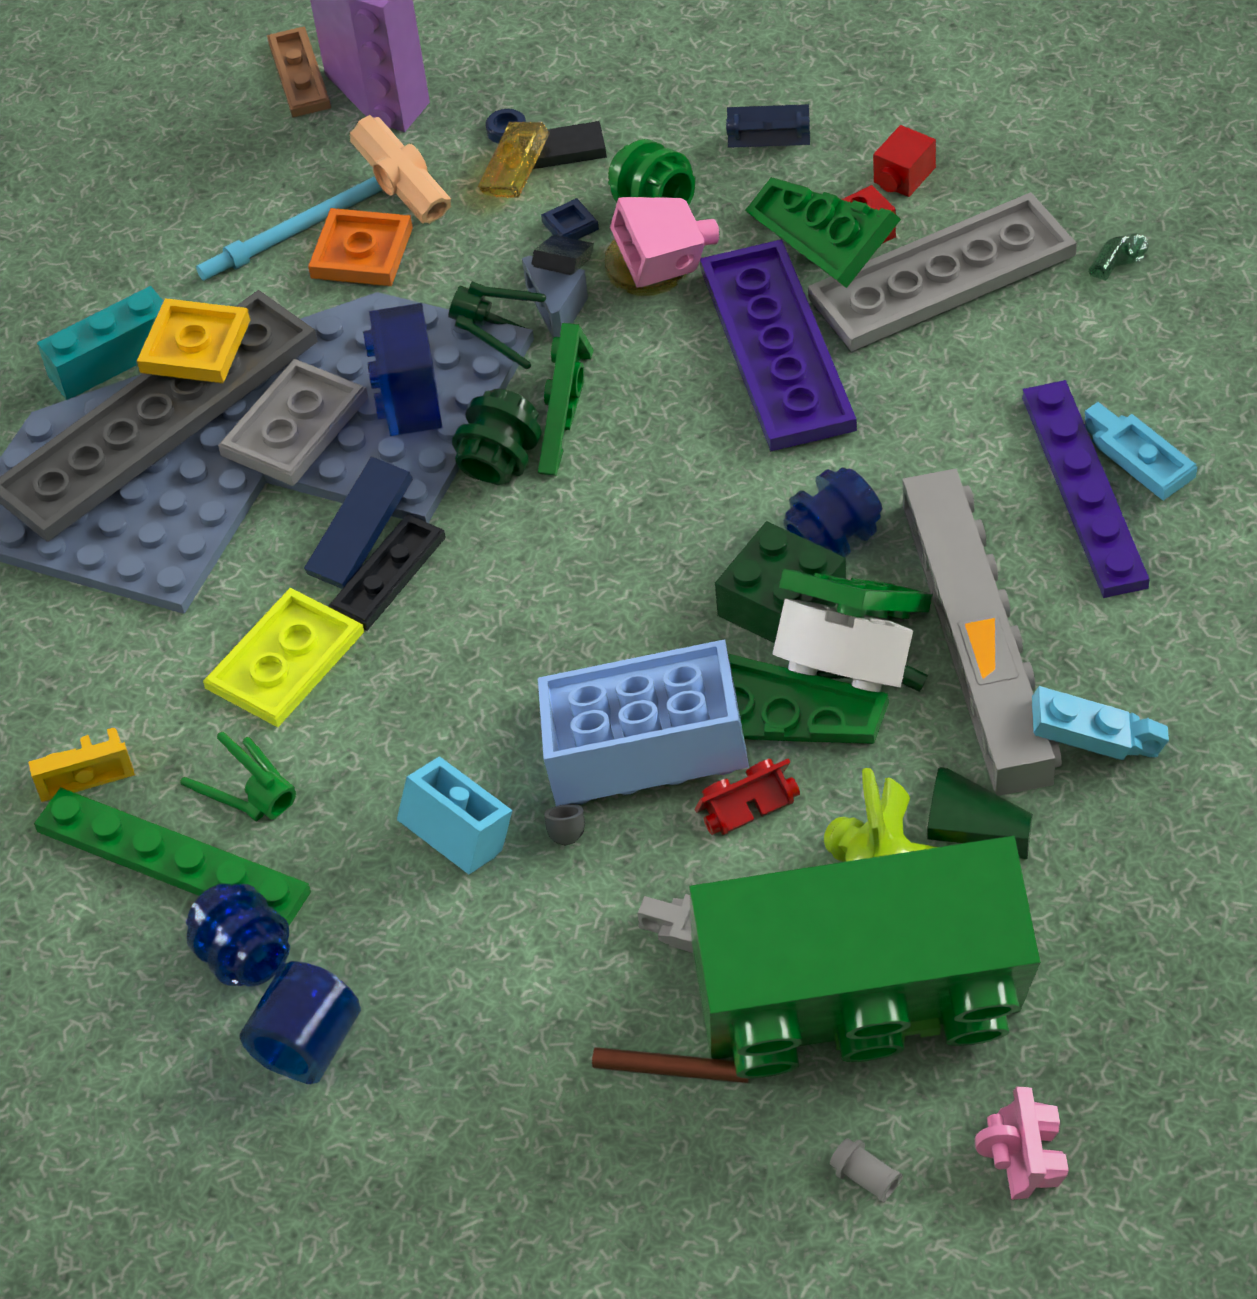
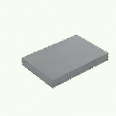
[218,359,368,486]

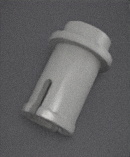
[830,1138,902,1203]

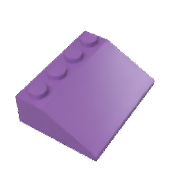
[310,0,430,132]

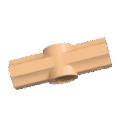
[350,115,451,224]

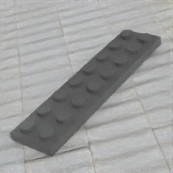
[0,290,318,542]

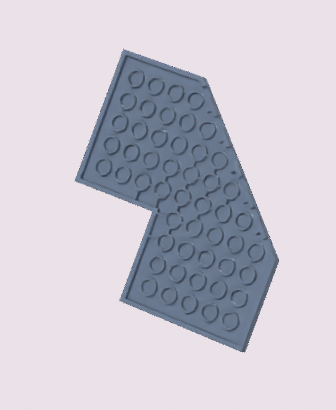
[0,292,534,614]

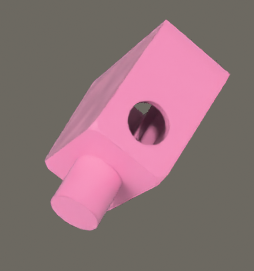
[610,197,719,287]

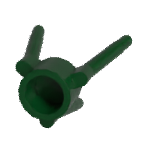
[448,281,546,369]

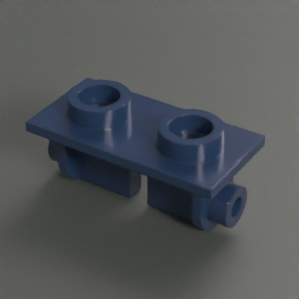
[726,104,810,148]

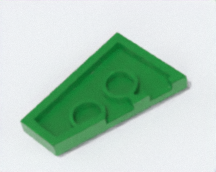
[779,569,933,619]

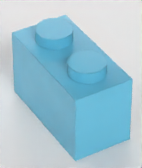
[397,756,513,874]

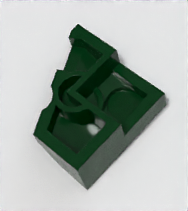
[927,767,1033,859]

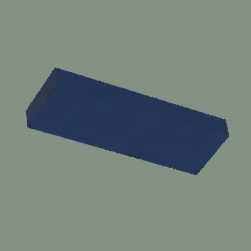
[304,456,413,589]

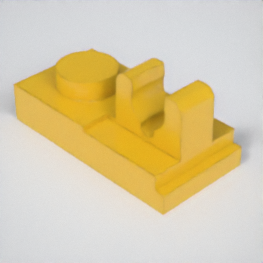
[28,728,135,802]

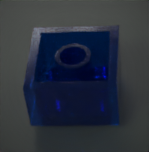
[363,303,443,436]

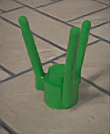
[180,732,296,822]

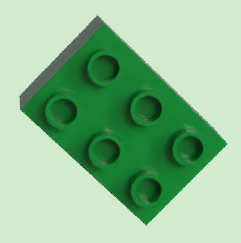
[689,836,1041,1078]

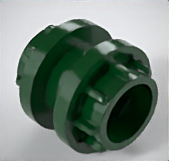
[452,389,542,485]

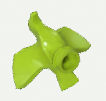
[824,768,937,862]

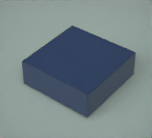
[541,198,599,240]

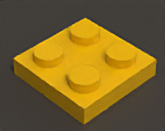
[137,298,250,383]

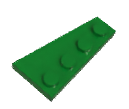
[745,177,901,288]
[728,653,889,744]

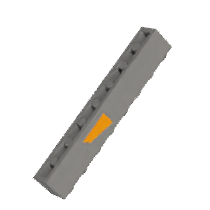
[902,468,1062,796]

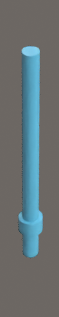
[196,176,383,281]

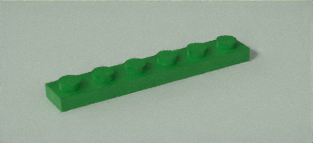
[34,787,311,930]

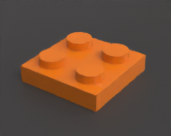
[308,208,413,286]

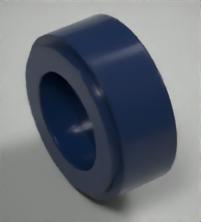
[486,109,527,144]

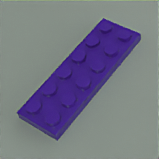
[700,239,857,452]

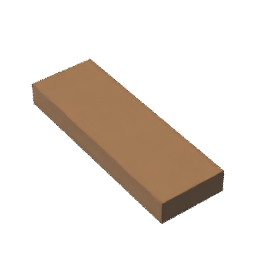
[267,26,331,118]

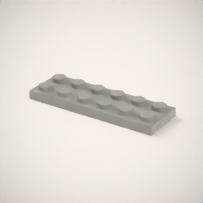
[808,192,1077,352]

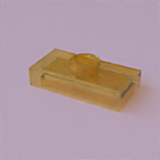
[478,122,550,198]

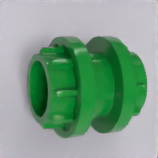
[608,139,696,206]

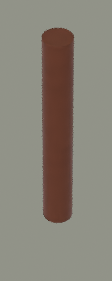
[592,1047,749,1083]

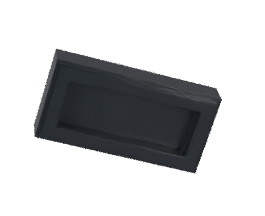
[519,121,607,170]

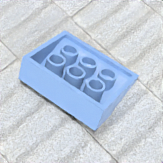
[538,639,749,806]

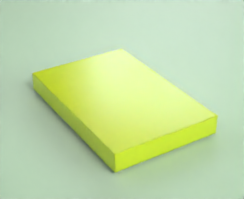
[203,588,364,727]

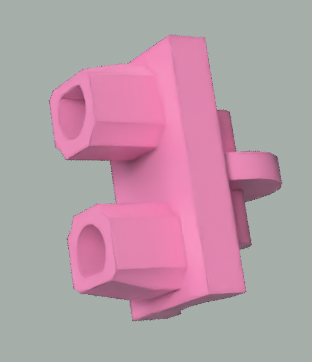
[974,1087,1069,1200]

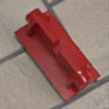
[694,758,800,835]

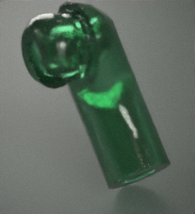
[1089,233,1149,281]

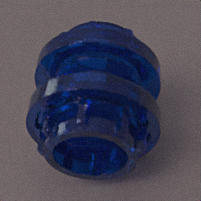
[783,467,883,558]
[186,884,291,987]

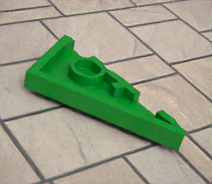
[538,323,594,476]

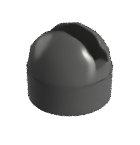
[544,805,585,846]

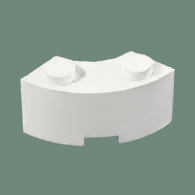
[773,598,913,692]

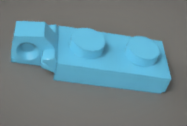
[1085,402,1197,501]
[1032,686,1169,760]

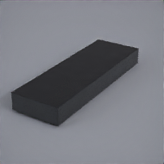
[531,234,594,275]
[328,514,446,631]

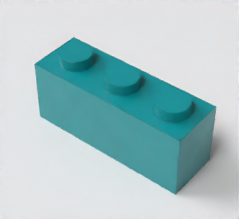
[37,286,164,400]

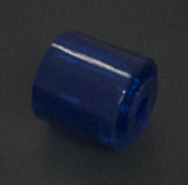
[239,961,361,1084]

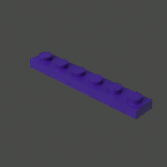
[1022,380,1150,598]

